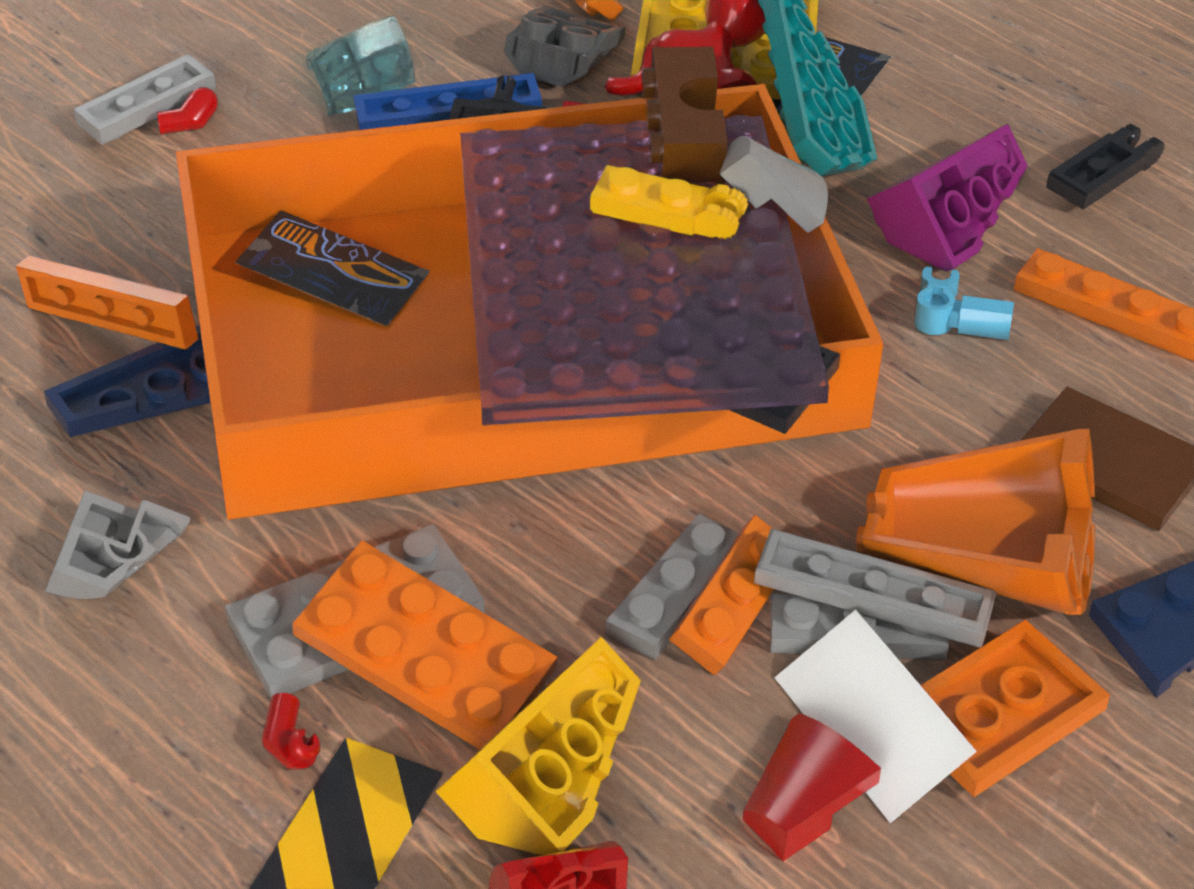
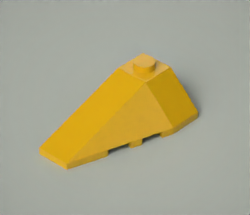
[435,637,641,855]

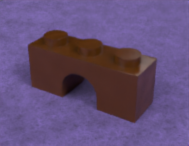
[642,47,728,185]

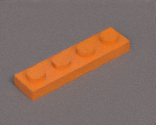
[1014,248,1194,362]
[16,256,199,350]

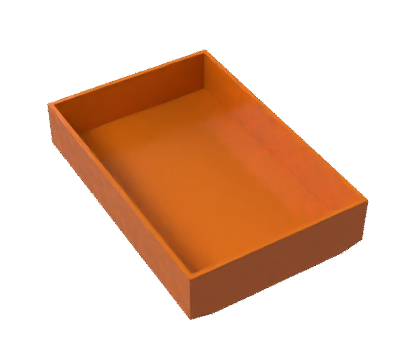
[175,84,884,520]

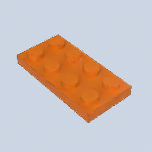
[292,540,558,750]

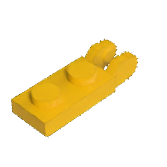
[590,165,748,240]

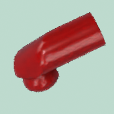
[262,693,320,770]

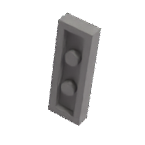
[73,54,216,145]
[606,514,739,661]
[770,593,949,661]

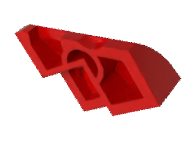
[742,713,881,861]
[489,841,628,889]

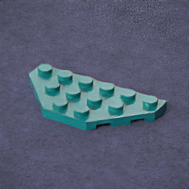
[758,0,878,176]

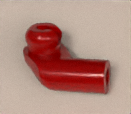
[157,87,218,135]

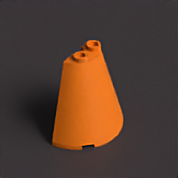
[856,429,1096,615]

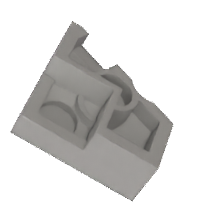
[720,136,828,233]
[45,491,191,599]

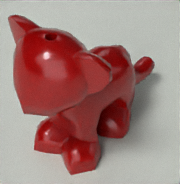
[604,0,766,96]

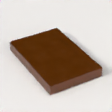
[1020,386,1194,531]

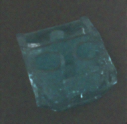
[306,15,415,115]

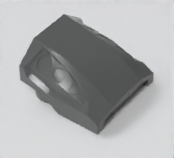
[504,6,626,87]

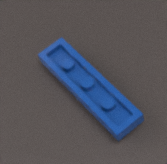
[353,73,542,130]

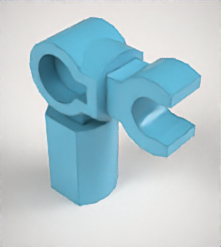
[914,266,1014,340]

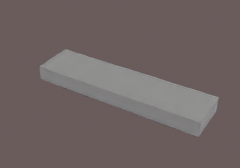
[754,528,997,647]

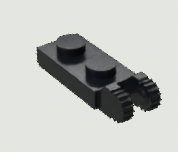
[1046,123,1165,210]

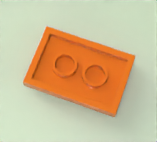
[921,619,1110,797]

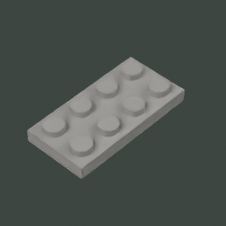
[225,524,485,699]

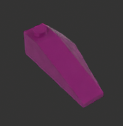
[867,124,1028,272]

